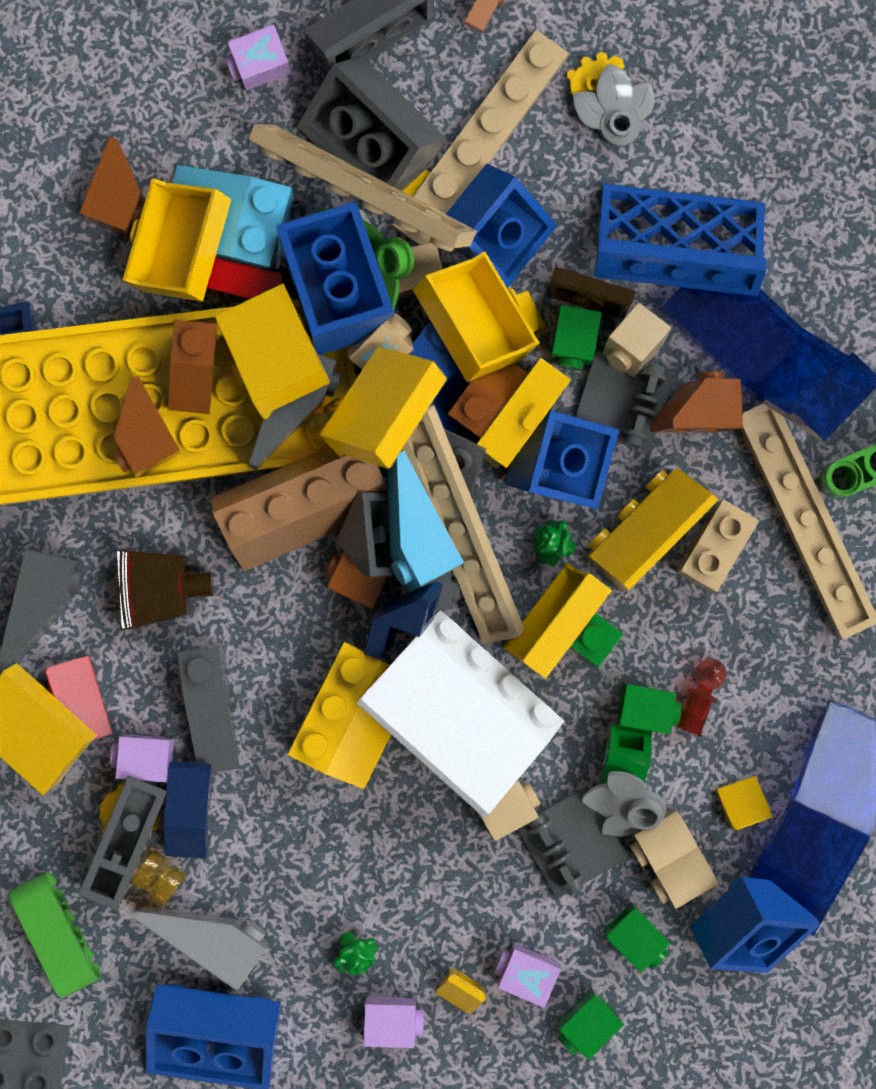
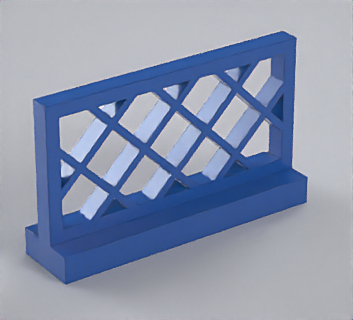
[594,184,766,296]

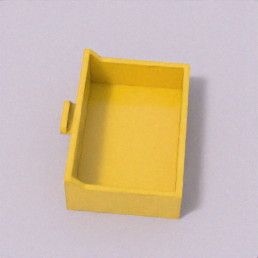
[122,178,232,302]
[413,252,539,382]
[215,283,331,420]
[320,347,447,469]
[477,358,571,469]
[503,563,612,679]
[0,663,97,795]

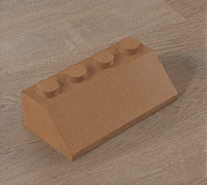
[211,447,388,572]

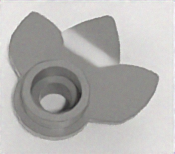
[573,64,655,147]
[582,771,666,836]

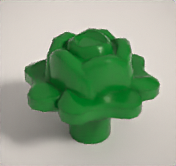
[532,519,576,567]
[332,931,379,976]

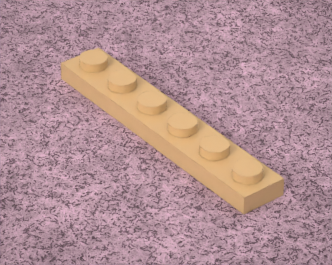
[393,30,569,245]
[249,124,477,251]
[741,398,876,640]
[403,405,525,644]

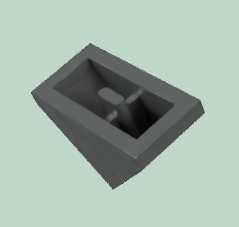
[336,492,395,577]

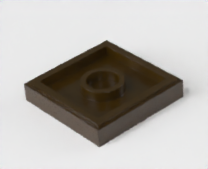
[546,266,636,320]

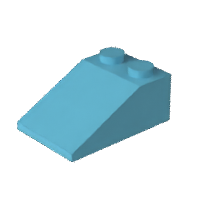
[172,165,295,271]

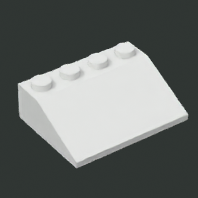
[357,610,564,818]

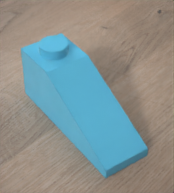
[387,451,464,592]

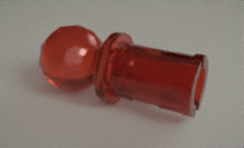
[677,658,727,737]

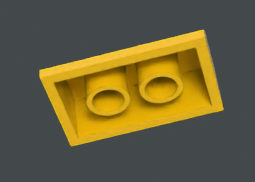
[586,468,718,592]
[288,642,391,789]

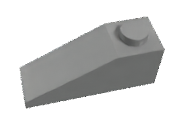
[134,906,269,991]

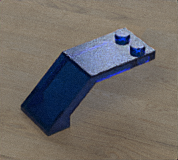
[660,287,876,442]
[748,699,876,936]

